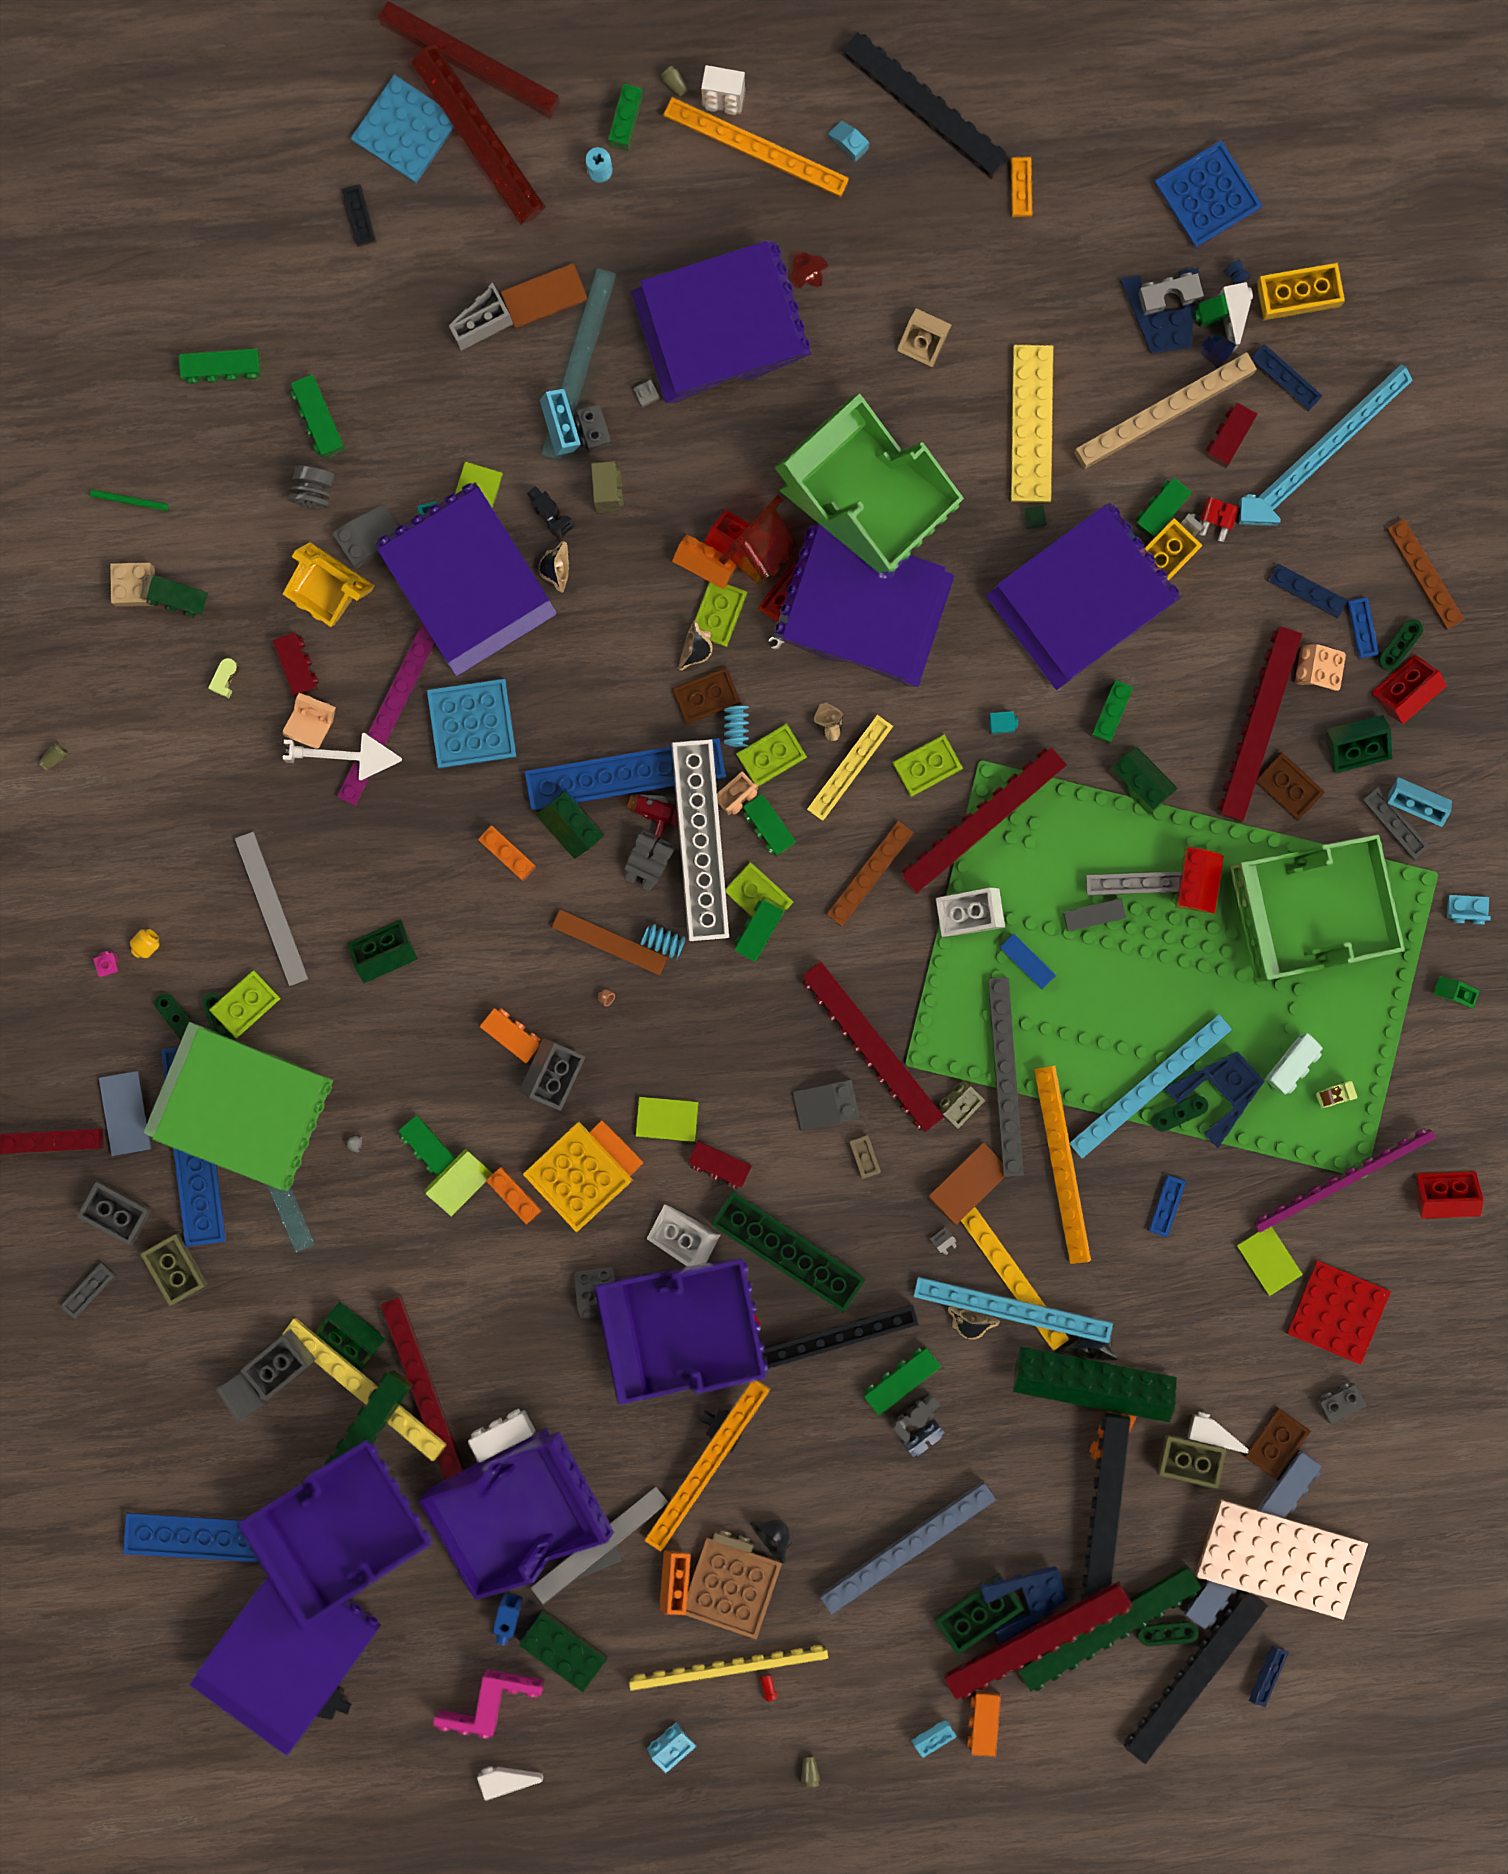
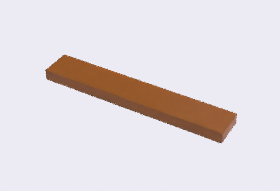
[552,910,668,975]

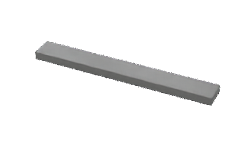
[235,832,309,986]
[531,1487,669,1604]

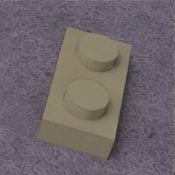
[849,1135,881,1179]
[713,1529,753,1553]

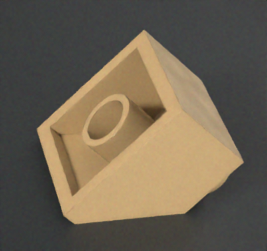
[897,308,951,367]

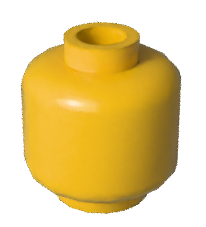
[130,929,159,958]

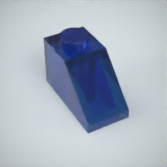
[1200,334,1237,369]

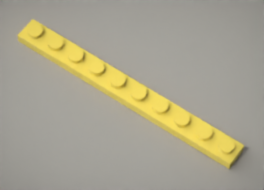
[282,1318,447,1461]
[629,1645,828,1690]

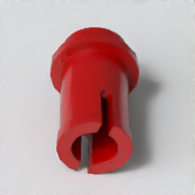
[759,1674,778,1702]

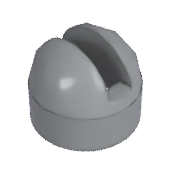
[347,1136,362,1153]

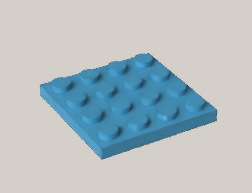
[351,75,460,183]
[427,679,517,769]

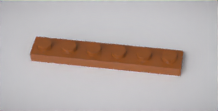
[1386,518,1465,630]
[827,821,914,926]

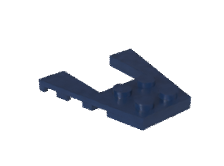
[1120,268,1199,354]
[1164,1051,1264,1148]
[979,1566,1067,1644]

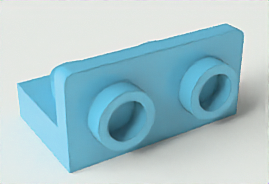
[1447,895,1491,925]
[912,1720,957,1758]
[647,1723,696,1773]

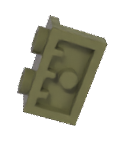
[937,1080,985,1129]

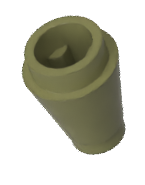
[660,66,688,96]
[39,742,68,771]
[801,1757,821,1787]

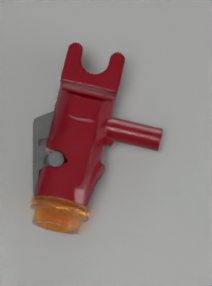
[627,794,678,840]

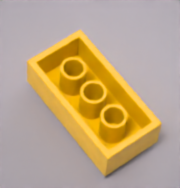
[1257,263,1345,320]
[1145,518,1203,580]

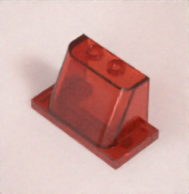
[719,495,797,586]

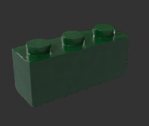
[141,575,208,618]

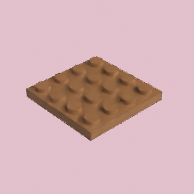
[686,1537,782,1640]

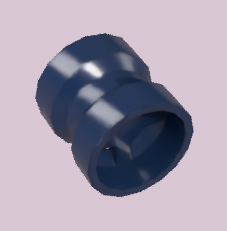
[1224,260,1251,285]

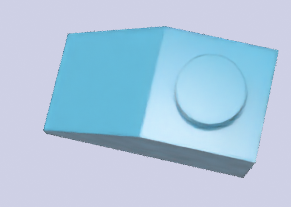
[827,121,869,162]
[1238,495,1280,526]

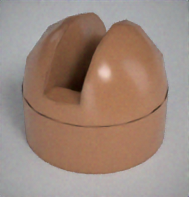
[598,989,615,1007]

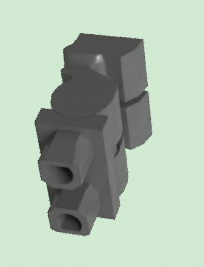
[624,829,677,891]
[890,1394,940,1444]

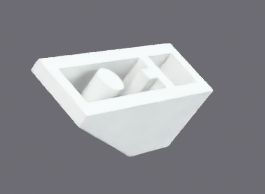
[1187,1412,1249,1454]
[478,1766,543,1801]

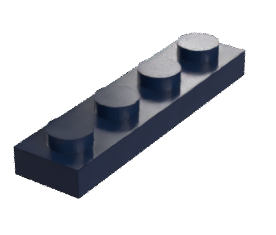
[1251,344,1323,412]
[1268,564,1348,618]

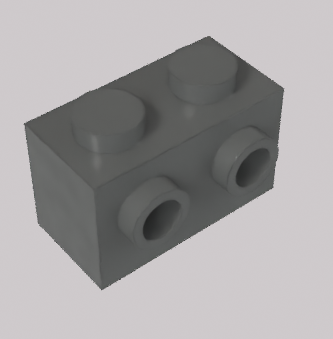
[575,404,612,452]
[1317,1382,1367,1424]

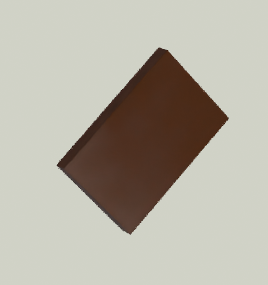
[672,667,741,725]
[1256,752,1325,821]
[1243,1407,1311,1480]

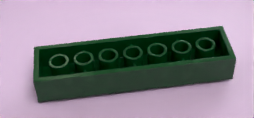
[711,1191,866,1313]
[1013,1347,1177,1423]

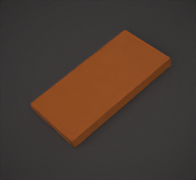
[501,263,588,329]
[927,1142,1004,1226]

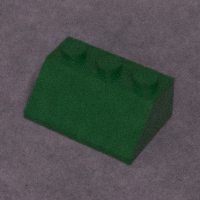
[1326,715,1392,773]
[1109,746,1178,815]
[536,789,604,859]
[347,919,418,984]
[315,1302,386,1372]

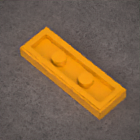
[1011,157,1032,217]

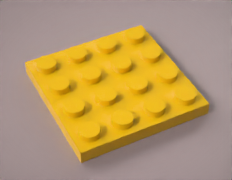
[523,1122,633,1233]

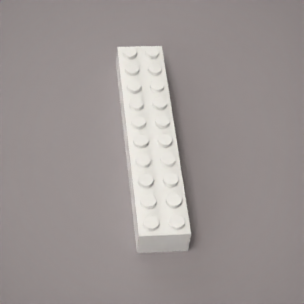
[671,740,729,941]

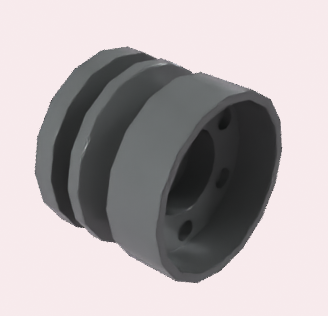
[288,466,335,509]

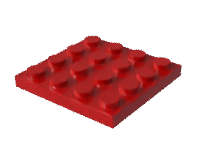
[1286,1260,1391,1365]

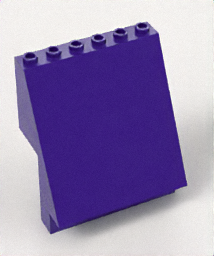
[631,241,811,404]
[374,482,557,676]
[986,503,1181,690]
[773,525,955,687]
[594,1258,768,1405]
[419,1428,614,1600]
[237,1441,432,1630]
[189,1576,381,1756]

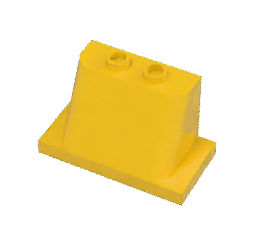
[283,542,375,627]

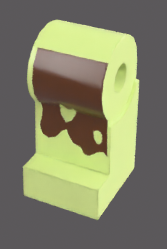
[209,658,239,698]
[1316,1081,1358,1108]

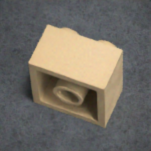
[111,563,155,606]

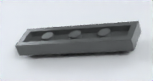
[1362,787,1430,860]

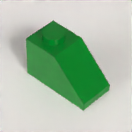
[1194,294,1229,327]
[1434,976,1480,1009]

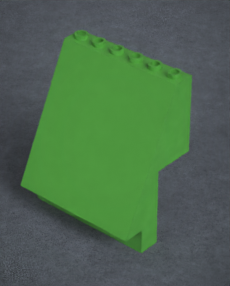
[774,393,964,573]
[1230,835,1405,983]
[143,1022,333,1191]

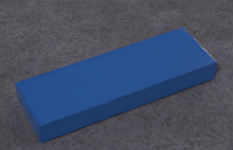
[1347,597,1379,659]
[1000,934,1056,990]
[1148,1175,1186,1238]

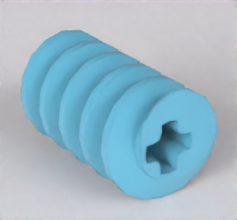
[586,147,612,183]
[724,706,749,747]
[641,924,685,959]

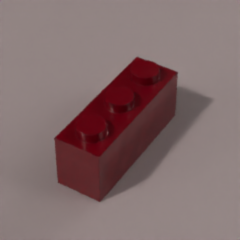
[1206,402,1258,468]
[273,632,319,697]
[688,1141,752,1189]

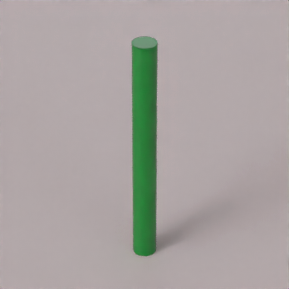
[90,489,169,512]

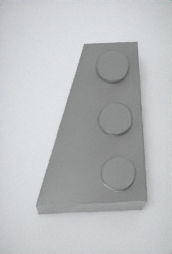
[449,282,513,351]

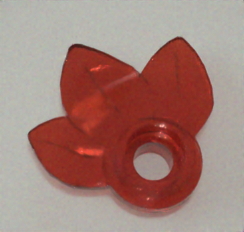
[792,252,828,289]

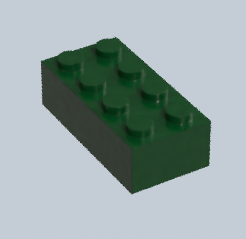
[934,1573,1024,1655]
[518,1609,608,1693]

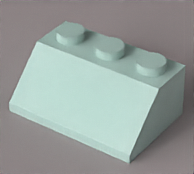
[1264,1033,1323,1095]

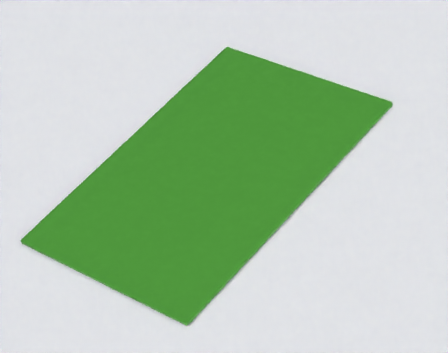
[905,761,1438,1178]

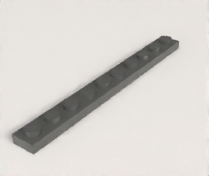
[988,977,1024,1177]

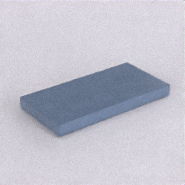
[99,1071,152,1156]

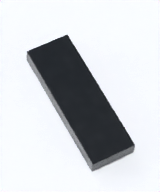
[342,184,377,247]

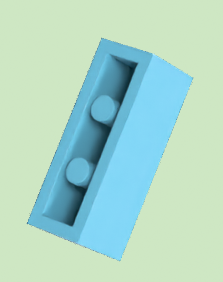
[540,389,581,456]
[1388,777,1452,827]

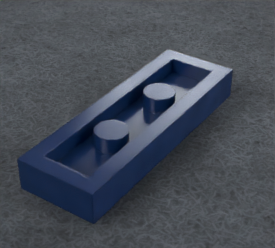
[1249,1645,1289,1707]

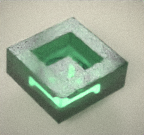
[1023,505,1047,529]

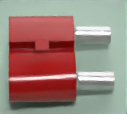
[1199,497,1240,542]

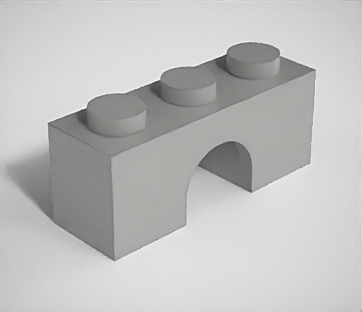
[1139,272,1204,315]

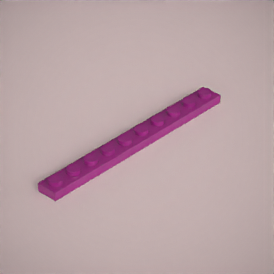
[337,622,435,806]
[1254,1128,1436,1232]

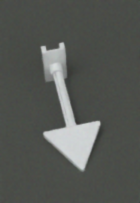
[283,733,402,780]

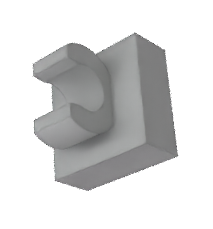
[633,380,660,407]
[1180,514,1204,537]
[930,1227,956,1255]

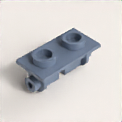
[903,1419,945,1457]

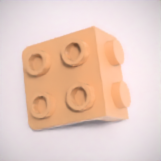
[1295,644,1346,691]
[283,693,336,748]
[717,771,758,815]

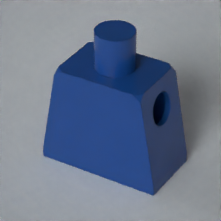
[493,1593,523,1645]

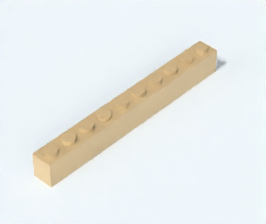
[1074,353,1257,470]

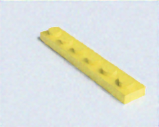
[807,715,893,821]

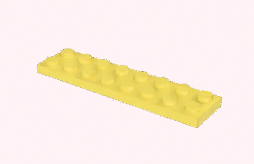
[1011,345,1053,503]

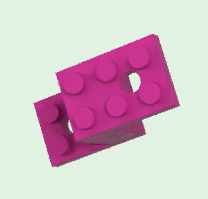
[433,1669,545,1738]

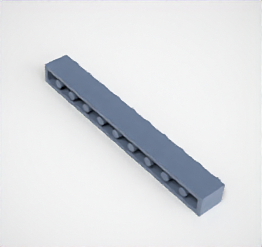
[1183,1450,1322,1629]
[820,1481,996,1614]

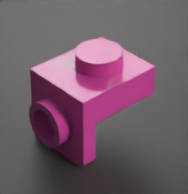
[93,951,119,977]

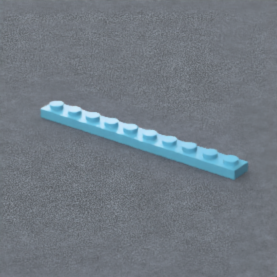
[1259,364,1413,510]
[1069,1015,1232,1158]
[914,1277,1113,1343]

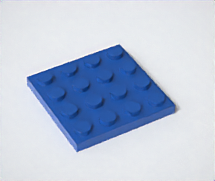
[1154,140,1263,249]

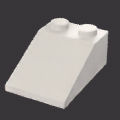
[1218,282,1253,353]
[936,888,1005,937]
[647,1204,720,1266]

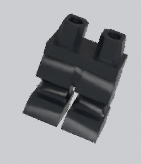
[527,486,575,539]

